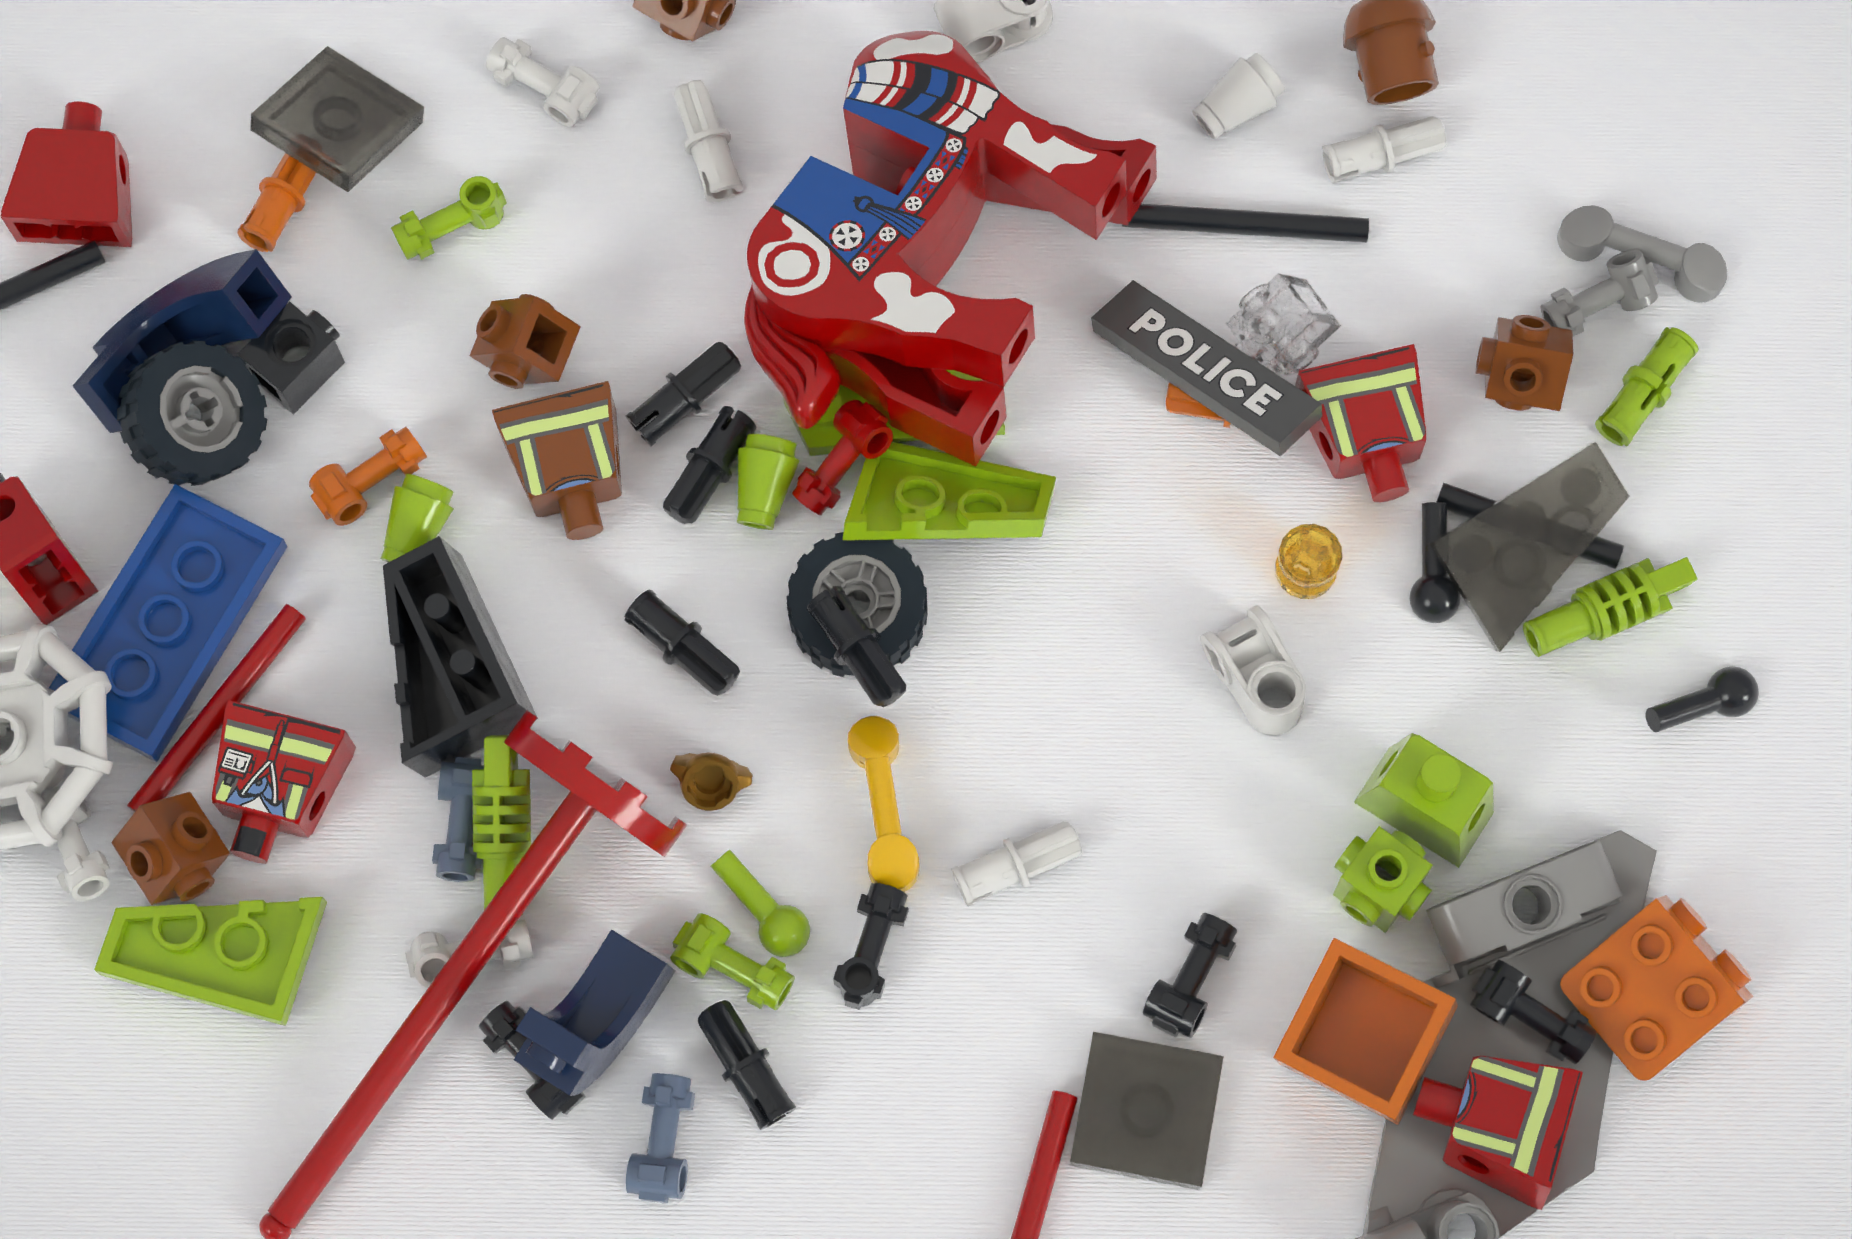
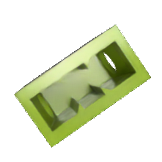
[1354,733,1494,868]

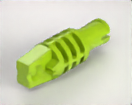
[1523,557,1698,657]
[472,735,531,915]

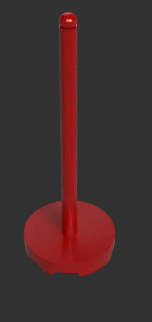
[259,710,687,1239]

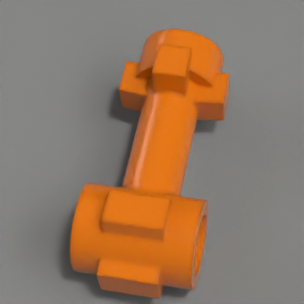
[309,426,427,526]

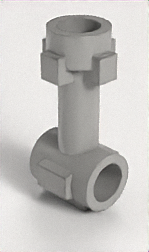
[1540,249,1659,337]

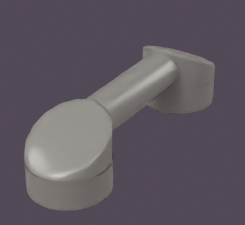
[1557,205,1728,303]

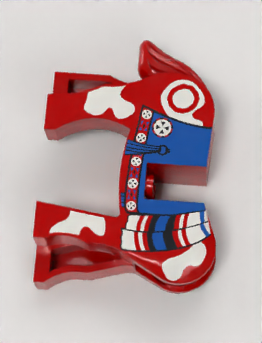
[744,31,1157,467]

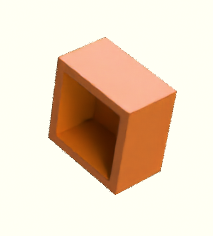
[1273,938,1458,1125]

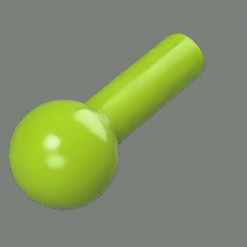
[710,849,810,957]

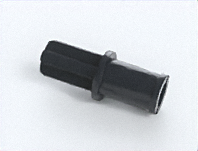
[625,342,742,447]
[663,406,756,525]
[807,586,906,708]
[624,589,740,696]
[698,1000,796,1130]

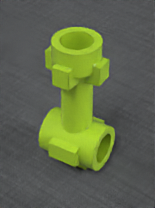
[391,176,507,260]
[670,913,795,1011]

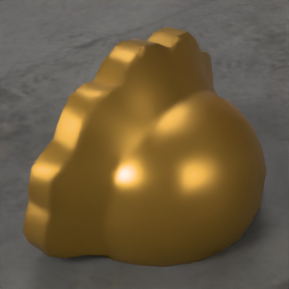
[670,752,753,811]

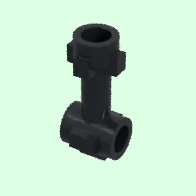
[833,883,909,1010]
[1143,913,1237,1038]
[1470,960,1597,1064]
[479,1001,586,1120]

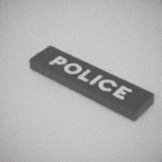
[1091,280,1322,456]

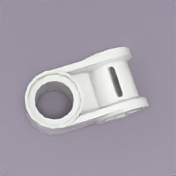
[933,0,1053,63]
[1200,605,1306,735]

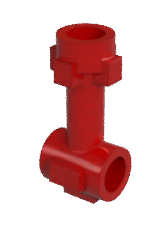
[792,400,893,516]

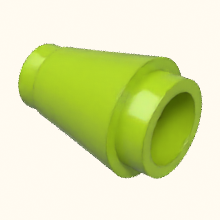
[736,434,800,530]
[380,474,454,563]

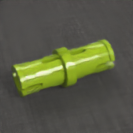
[1595,327,1699,446]

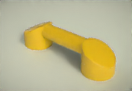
[848,716,920,892]

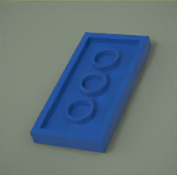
[49,484,288,762]

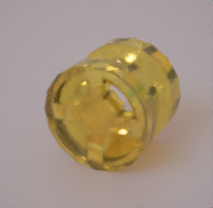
[1275,524,1343,599]

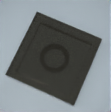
[250,46,424,192]
[1069,1032,1224,1190]

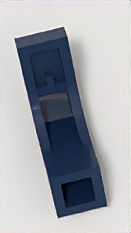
[72,249,292,433]
[513,929,676,1096]

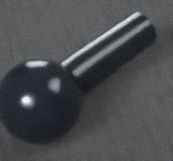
[1409,502,1461,623]
[1645,666,1759,732]

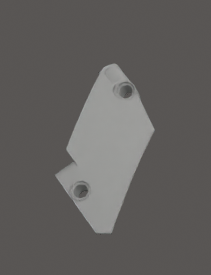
[1355,830,1657,1239]

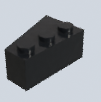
[383,536,538,778]

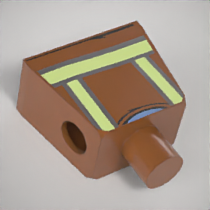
[492,381,622,540]

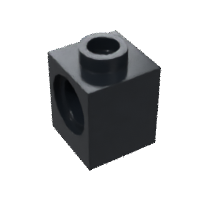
[237,301,345,415]

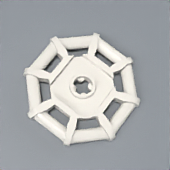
[0,623,113,850]

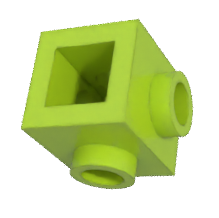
[1333,826,1433,933]

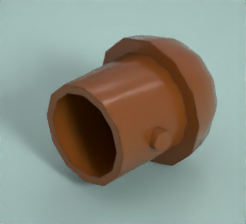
[1343,0,1439,105]

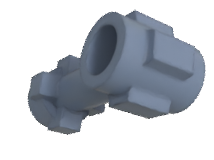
[432,757,484,882]
[626,1073,695,1204]

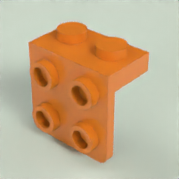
[1560,895,1754,1081]

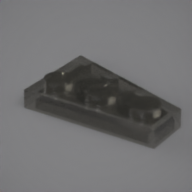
[1429,442,1630,652]

